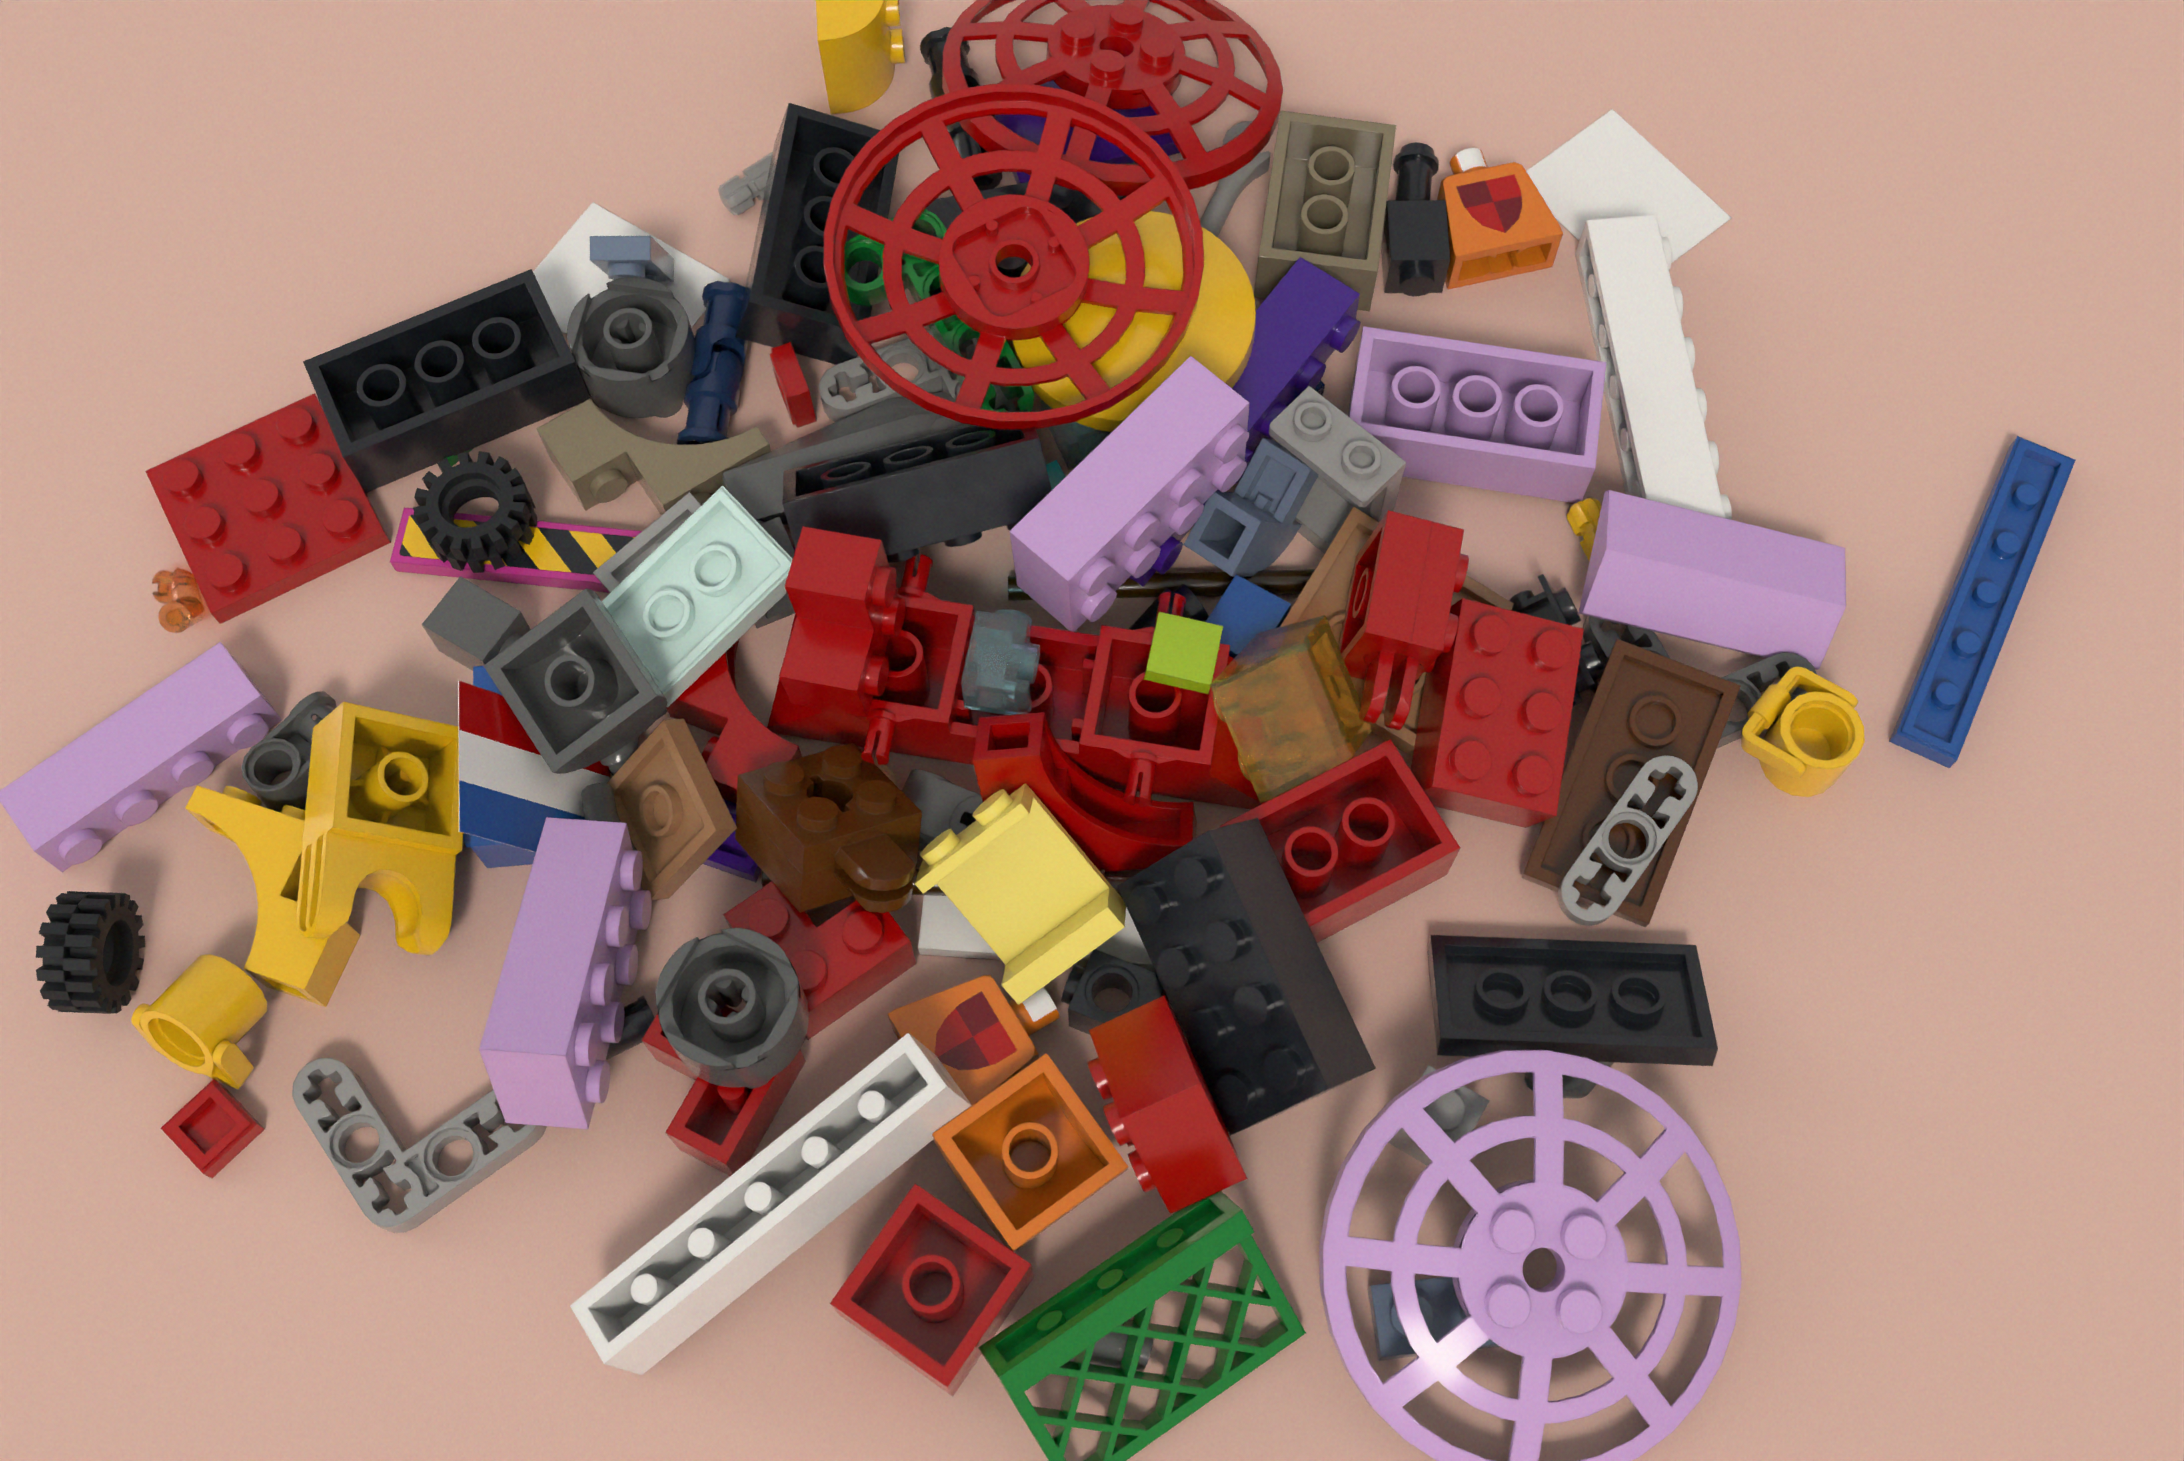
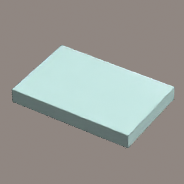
[602,485,793,707]

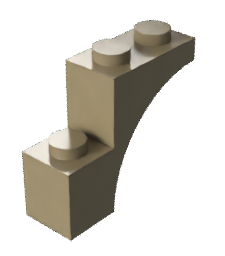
[537,399,771,515]

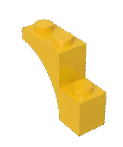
[185,785,360,1007]

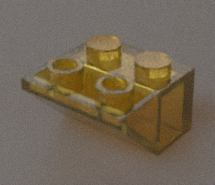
[1210,615,1372,802]

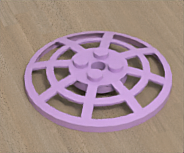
[1319,1050,1741,1461]

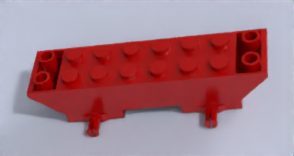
[767,554,1288,810]

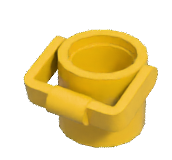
[1741,667,1865,797]
[131,954,267,1089]

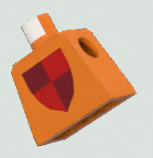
[1437,148,1563,290]
[888,975,1060,1105]

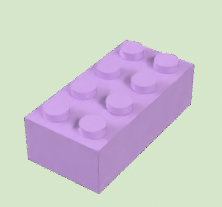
[1348,326,1606,503]
[1009,356,1250,632]
[479,817,652,1129]

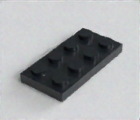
[1427,935,1718,1066]

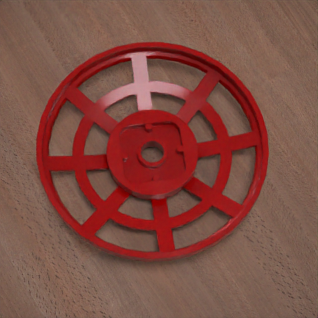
[942,0,1283,196]
[824,84,1204,429]

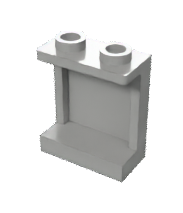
[1269,386,1406,554]

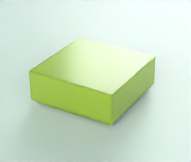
[1144,612,1223,694]

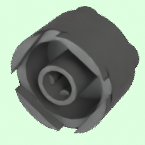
[567,277,695,418]
[656,928,809,1088]

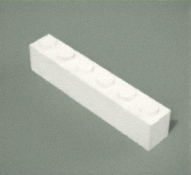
[1575,214,1732,520]
[570,1033,972,1375]

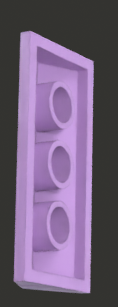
[1578,490,1846,670]

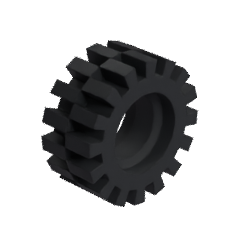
[413,451,537,573]
[36,891,145,1014]

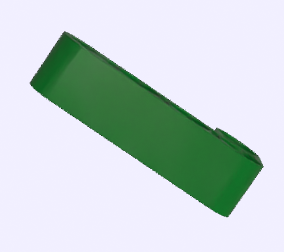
[845,209,1034,412]

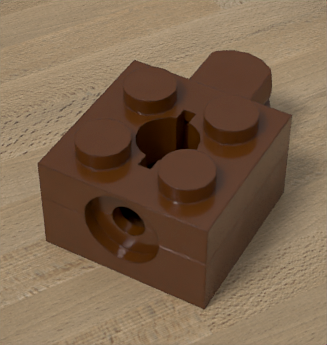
[735,743,922,913]

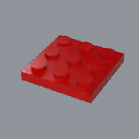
[146,393,391,624]

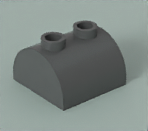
[484,588,667,774]

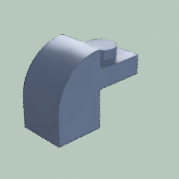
[1184,438,1319,577]

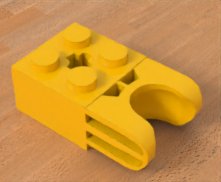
[296,702,463,956]

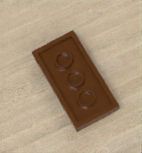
[1521,639,1741,927]

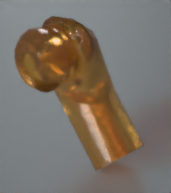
[152,568,206,633]

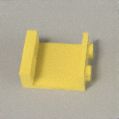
[915,783,1126,1005]

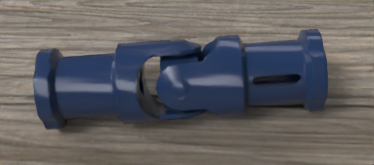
[677,281,748,445]

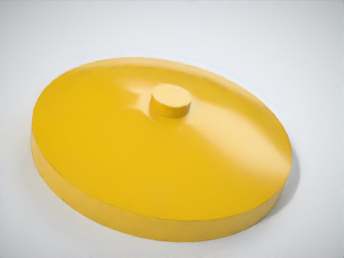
[1012,211,1256,432]

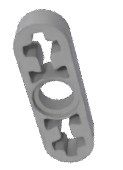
[1558,756,1698,926]

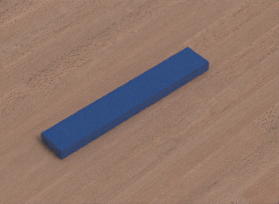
[1889,436,2075,768]

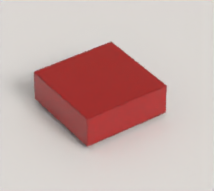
[769,342,817,428]
[161,1079,265,1178]

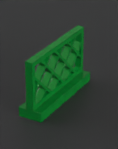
[978,1191,1306,1461]

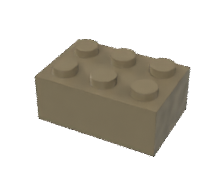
[1254,111,1396,312]

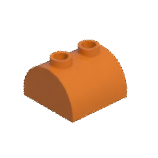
[932,1053,1129,1252]

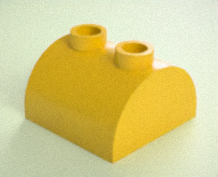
[816,0,905,114]

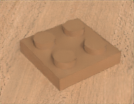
[606,719,737,901]

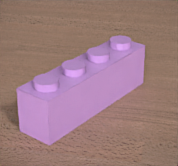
[0,642,282,872]

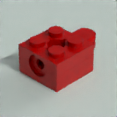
[1334,510,1469,730]

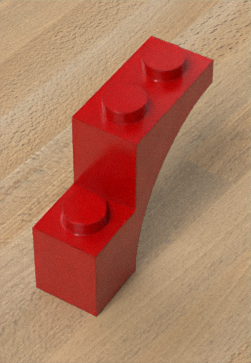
[666,638,802,803]
[973,712,1197,872]

